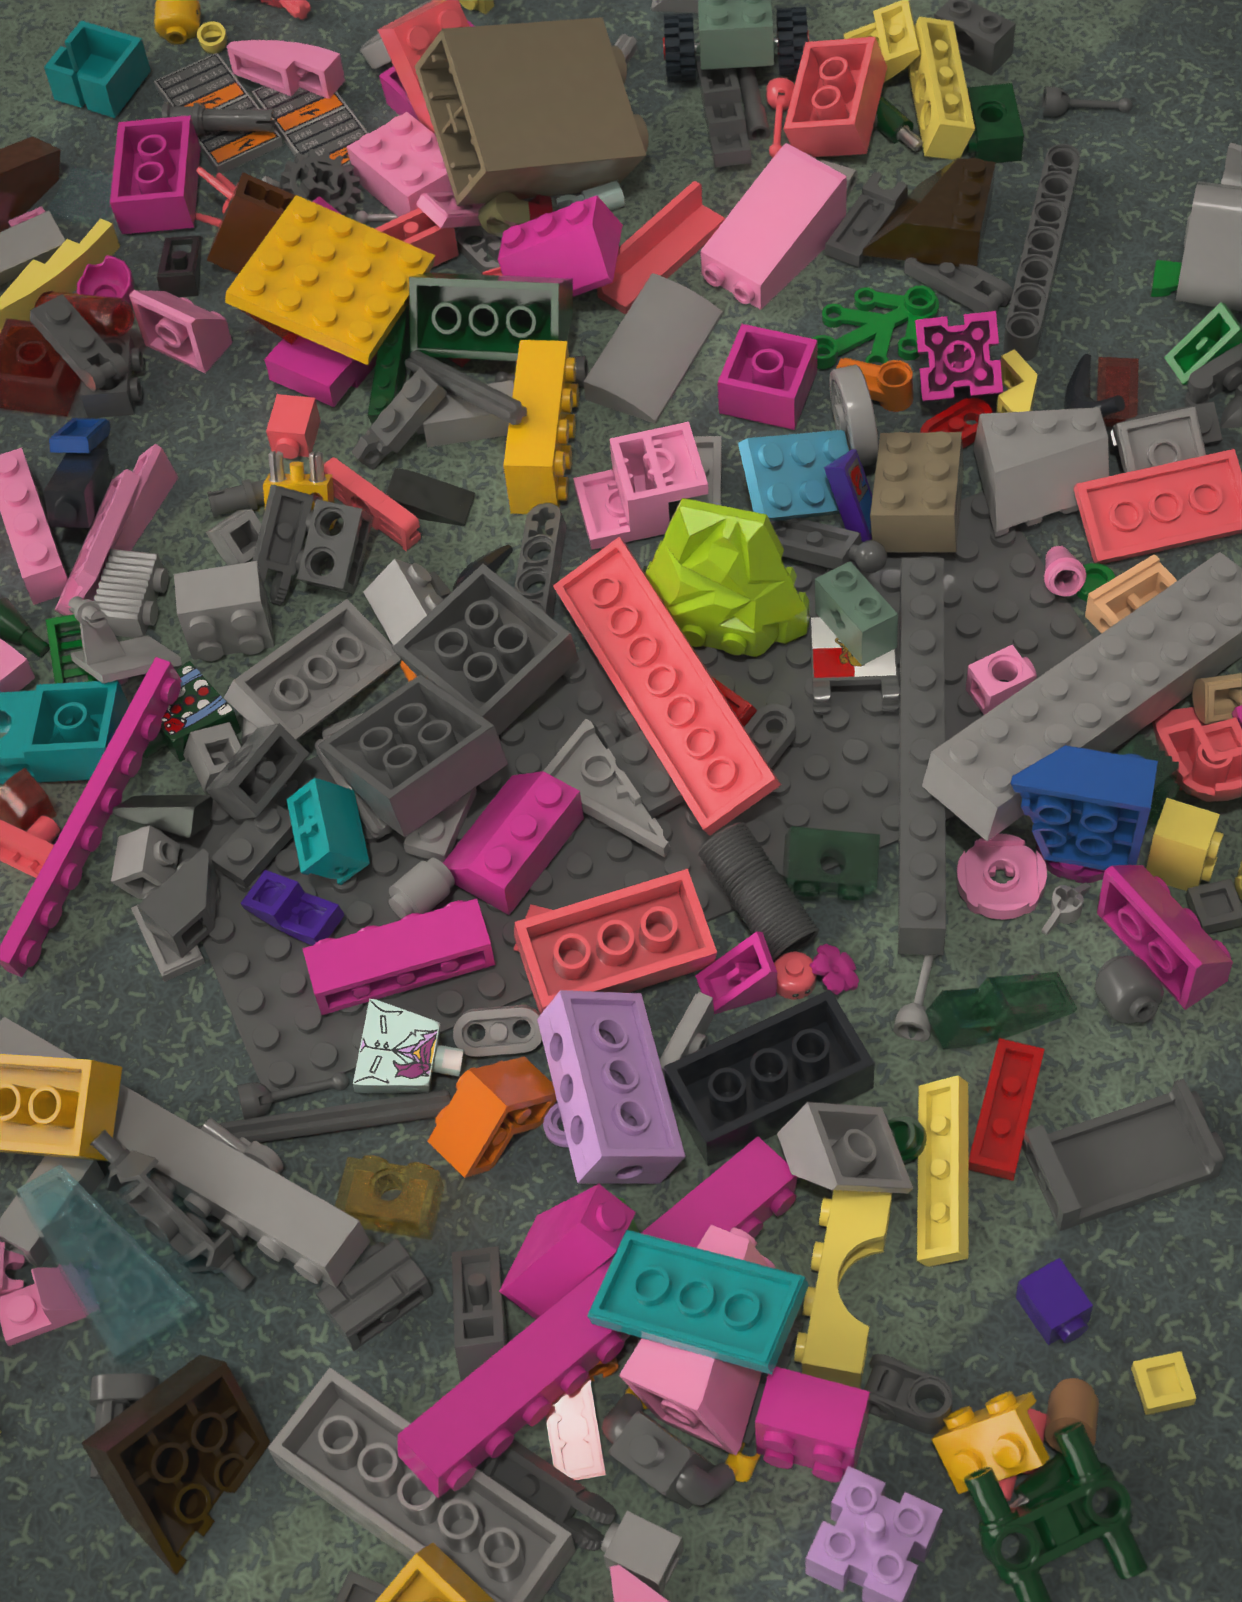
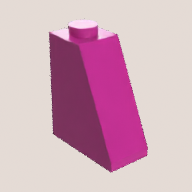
[499,1184,636,1319]

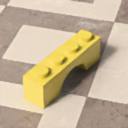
[794,1190,892,1389]

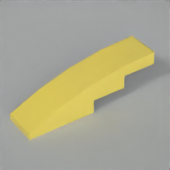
[0,219,120,336]

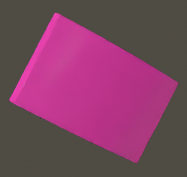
[264,332,378,407]

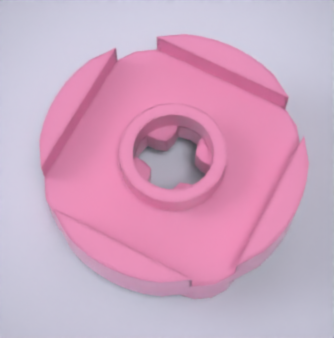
[956,834,1047,920]

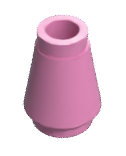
[1044,546,1086,597]

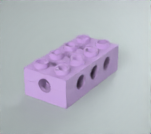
[537,990,685,1184]

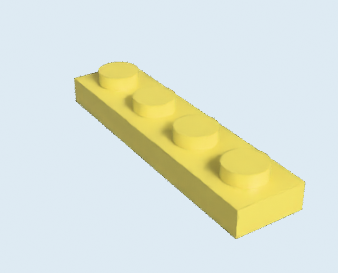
[917,1075,969,1267]

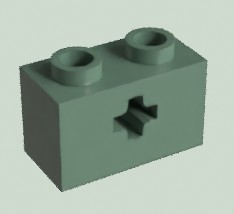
[815,561,898,665]

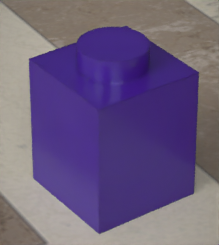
[1015,1258,1093,1345]

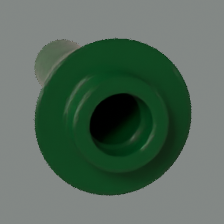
[0,597,50,658]

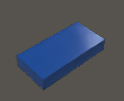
[49,418,110,453]

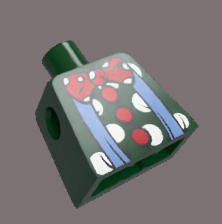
[142,661,241,762]

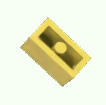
[1146,798,1224,891]

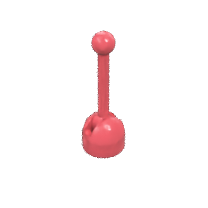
[766,78,795,157]

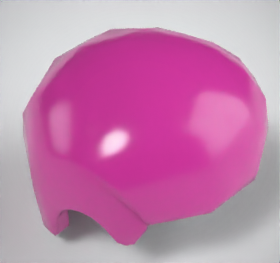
[77,256,135,317]

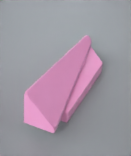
[55,444,178,616]

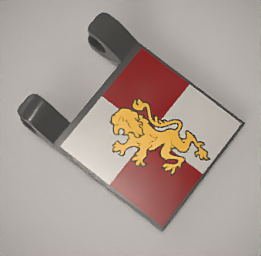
[809,616,900,714]

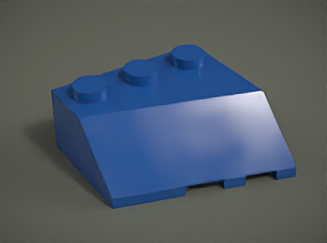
[1011,745,1158,870]

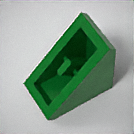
[1164,302,1242,385]

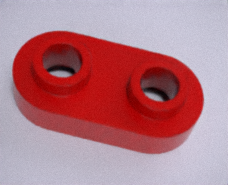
[920,398,992,448]

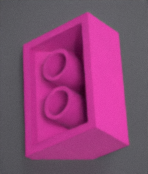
[498,195,623,297]
[443,771,584,915]
[1097,865,1233,1010]

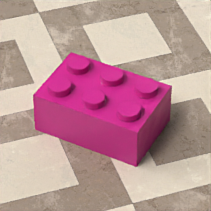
[110,115,201,234]

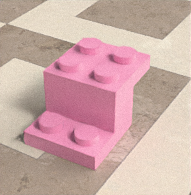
[573,422,708,550]

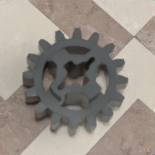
[279,149,361,216]

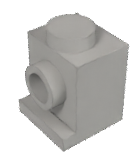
[183,722,241,792]

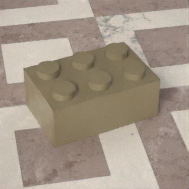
[870,431,964,552]

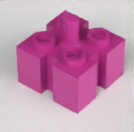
[915,311,1003,402]

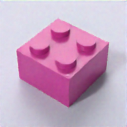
[718,324,817,430]
[755,1366,870,1482]

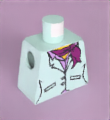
[353,999,464,1093]

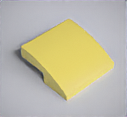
[844,0,921,82]

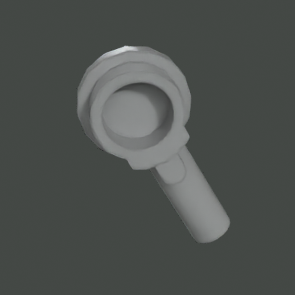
[201,1118,283,1175]

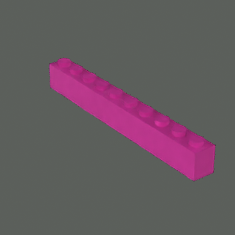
[397,1136,798,1499]

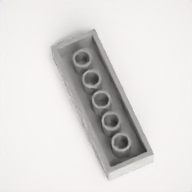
[268,1368,576,1602]

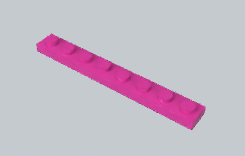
[0,657,182,977]

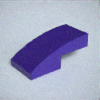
[240,870,345,946]

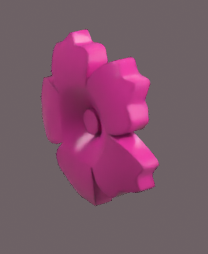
[809,944,859,995]

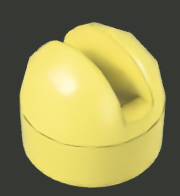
[197,21,227,54]

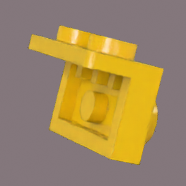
[931,1391,1050,1494]

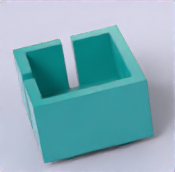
[44,20,151,118]

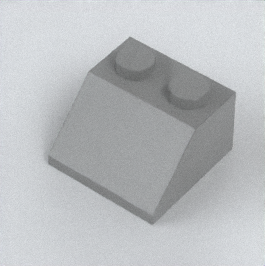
[777,1102,913,1194]

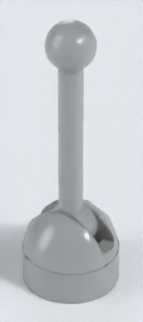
[893,955,938,1042]

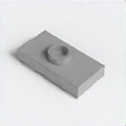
[659,992,714,1083]

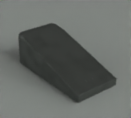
[157,236,202,297]
[386,468,476,527]
[112,795,213,838]

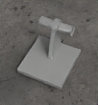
[68,596,182,684]

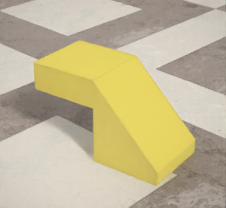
[996,349,1038,413]

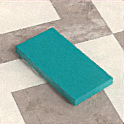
[587,1230,809,1375]

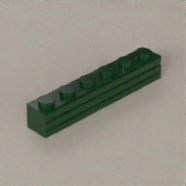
[367,304,410,424]

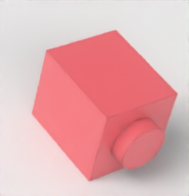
[266,394,321,459]

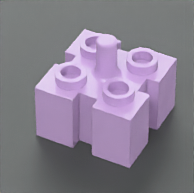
[806,1466,943,1602]

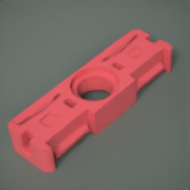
[324,457,421,551]

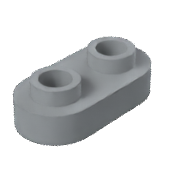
[453,1005,542,1057]

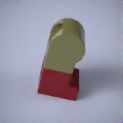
[478,192,553,238]

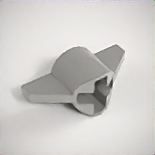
[1041,882,1091,936]

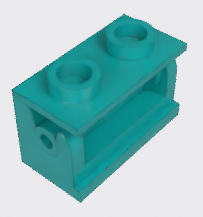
[286,777,370,885]

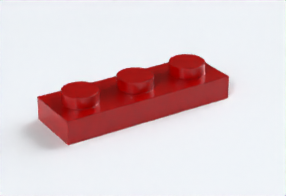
[968,1038,1045,1181]

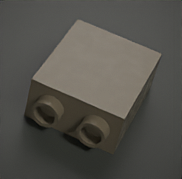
[414,17,649,206]

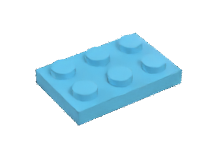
[738,430,849,521]

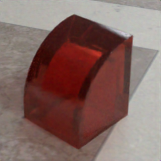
[0,768,57,831]

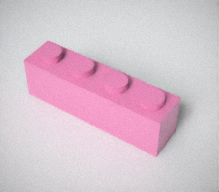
[0,448,68,605]

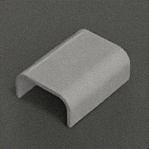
[1176,181,1242,311]

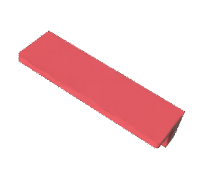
[597,181,725,315]

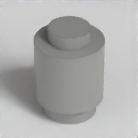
[389,857,455,919]

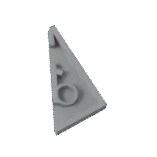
[543,719,671,857]

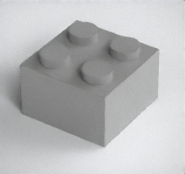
[174,561,274,661]

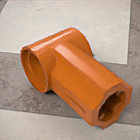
[836,358,914,412]

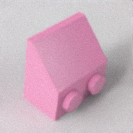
[129,290,232,373]

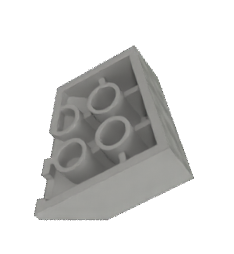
[973,407,1109,537]

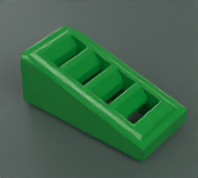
[45,614,98,683]

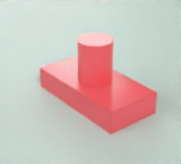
[0,816,60,878]

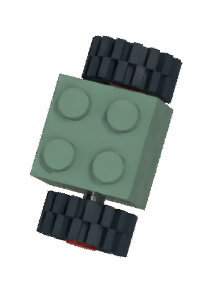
[663,0,809,82]

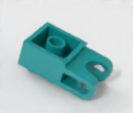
[0,680,129,784]

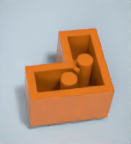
[427,1056,557,1178]

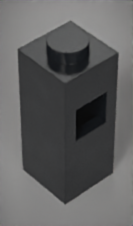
[44,449,112,528]

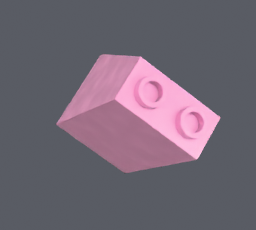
[700,143,847,310]
[619,1225,775,1456]

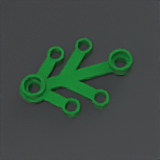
[811,286,939,369]

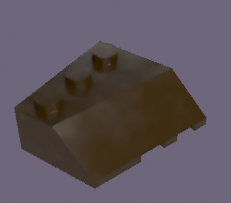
[862,158,996,267]
[81,1355,271,1575]

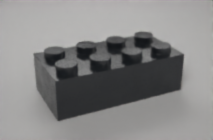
[664,989,875,1166]

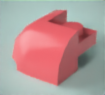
[1155,717,1242,802]

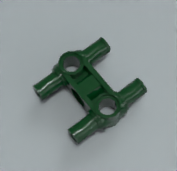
[964,1422,1148,1602]

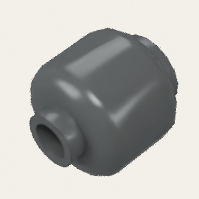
[1094,956,1164,1024]

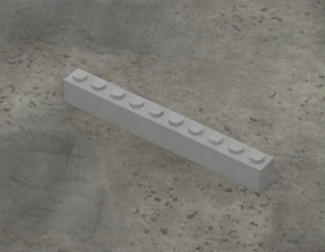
[0,1017,370,1288]

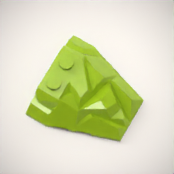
[645,498,809,657]

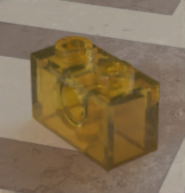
[335,1155,444,1240]

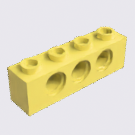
[907,17,975,160]

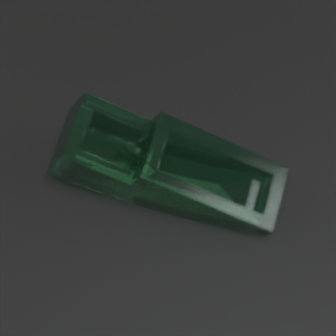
[925,972,1077,1050]

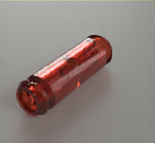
[34,291,134,337]

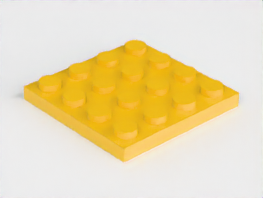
[225,195,435,365]

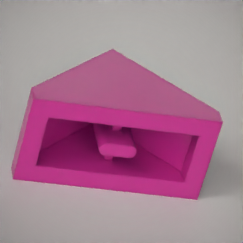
[695,932,777,1015]

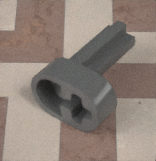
[89,1373,159,1479]

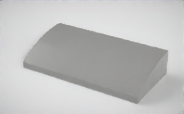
[584,273,723,424]
[224,599,401,740]

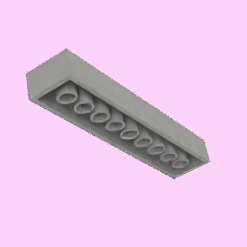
[922,552,1242,841]

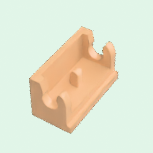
[1085,554,1177,634]

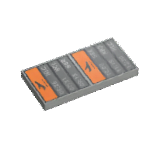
[154,53,283,174]
[252,86,369,167]

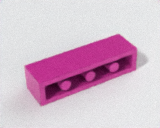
[302,898,495,1015]

